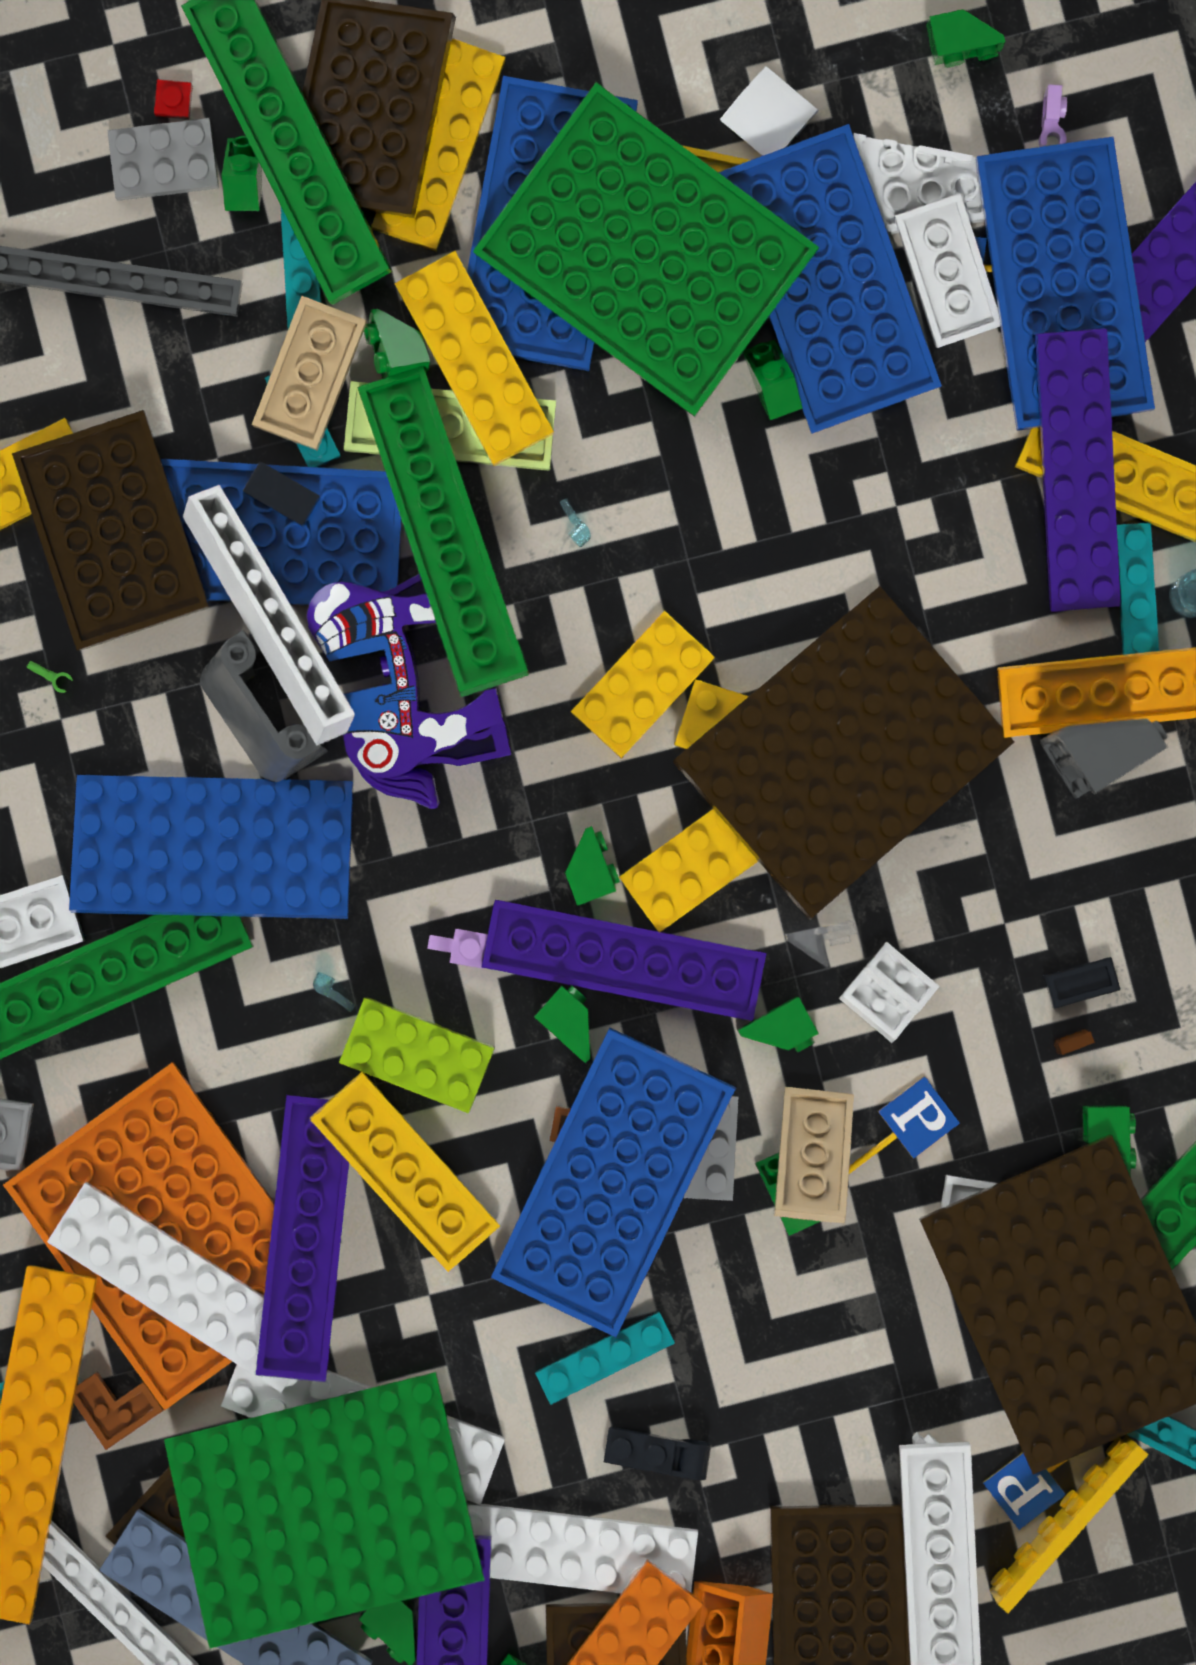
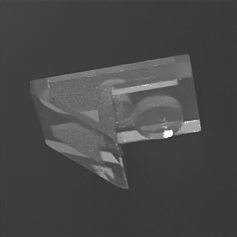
[785,920,857,968]

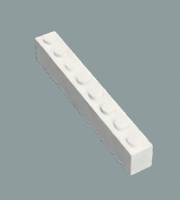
[183,485,355,745]

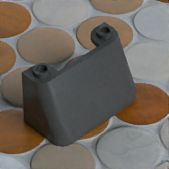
[200,630,328,782]
[1040,718,1168,799]

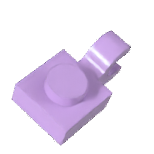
[1039,84,1067,147]
[427,929,488,969]

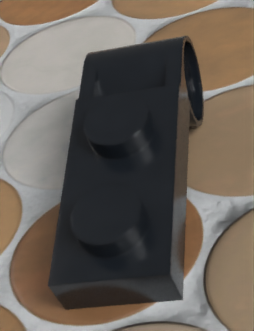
[603,1426,712,1480]

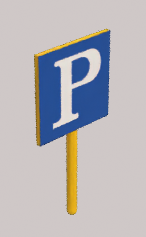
[849,1076,960,1174]
[983,1453,1067,1530]

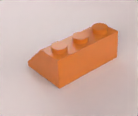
[686,1581,773,1665]

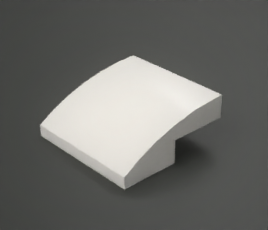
[720,66,819,156]
[839,942,940,1043]

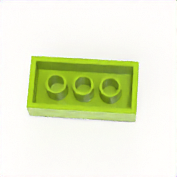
[339,997,495,1114]

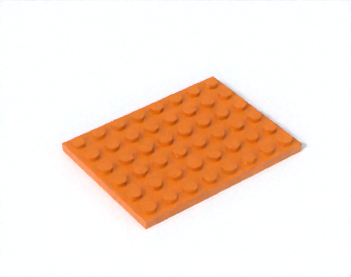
[3,1062,275,1411]

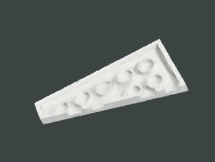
[853,133,985,234]

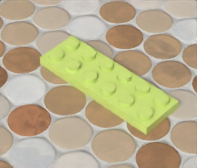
[344,381,556,471]

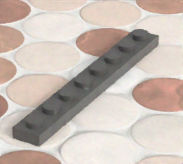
[0,246,243,317]

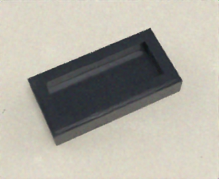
[243,461,321,527]
[1043,957,1121,1009]

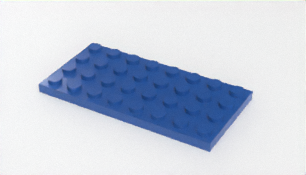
[467,76,638,371]
[718,124,942,434]
[975,136,1155,431]
[161,459,402,606]
[69,775,354,919]
[491,1028,736,1337]

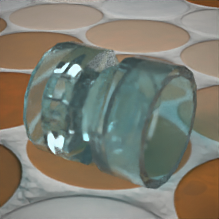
[1169,569,1196,618]

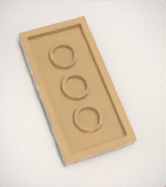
[252,296,367,451]
[774,1087,854,1224]

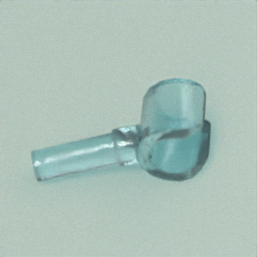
[560,499,591,547]
[313,972,355,1012]

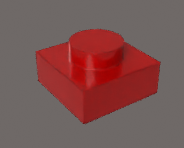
[154,79,193,120]

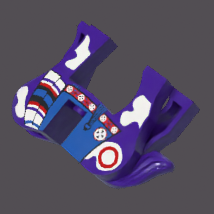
[307,574,512,809]

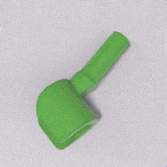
[27,661,73,693]

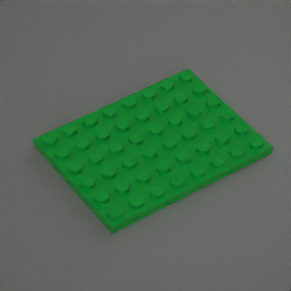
[473,82,819,417]
[164,1372,485,1649]

